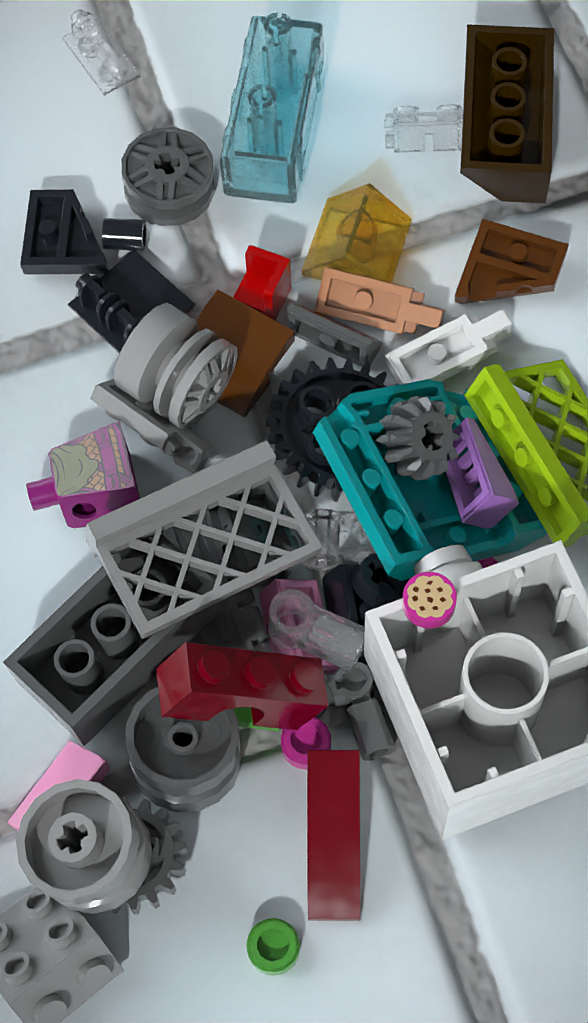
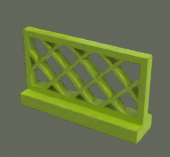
[464,359,588,548]

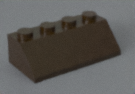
[460,24,555,204]

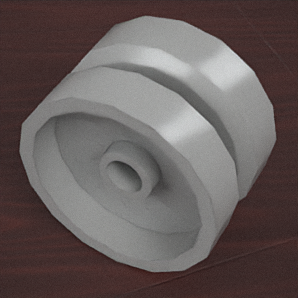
[16,779,153,914]

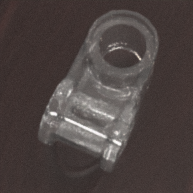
[301,509,376,571]

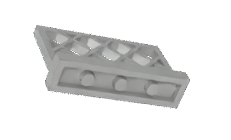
[86,440,323,639]

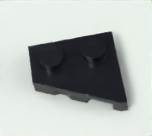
[20,189,109,275]

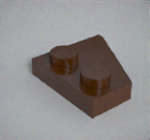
[454,219,569,304]

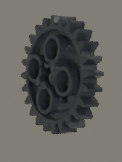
[265,357,399,502]

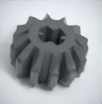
[376,396,462,480]

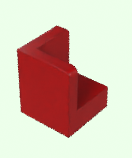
[233,245,292,321]

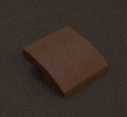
[196,289,295,418]

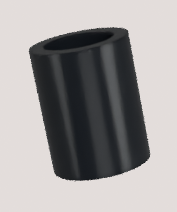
[102,218,146,251]

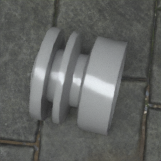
[113,303,238,430]

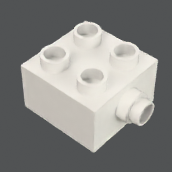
[364,540,588,840]

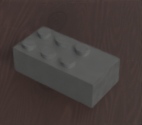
[3,534,226,746]

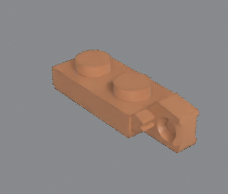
[314,267,445,334]

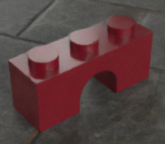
[156,642,329,730]

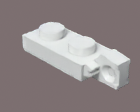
[385,309,512,384]

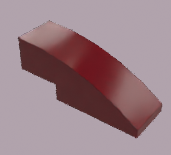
[307,750,360,921]

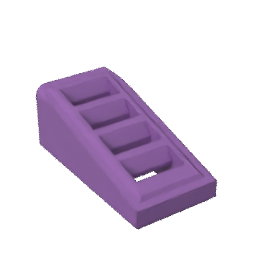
[446,417,519,529]

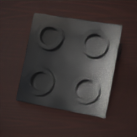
[68,250,195,354]

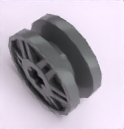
[121,127,214,226]

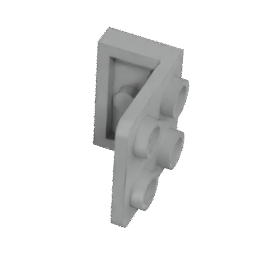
[0,887,124,1023]

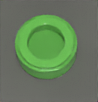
[246,918,300,976]

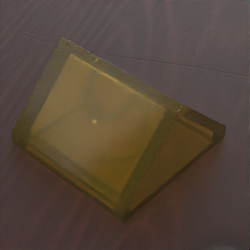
[302,183,412,283]

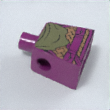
[26,422,140,529]

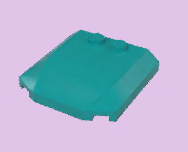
[313,379,547,580]

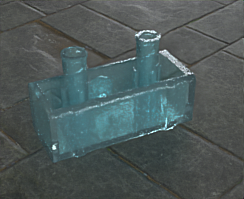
[220,13,324,204]

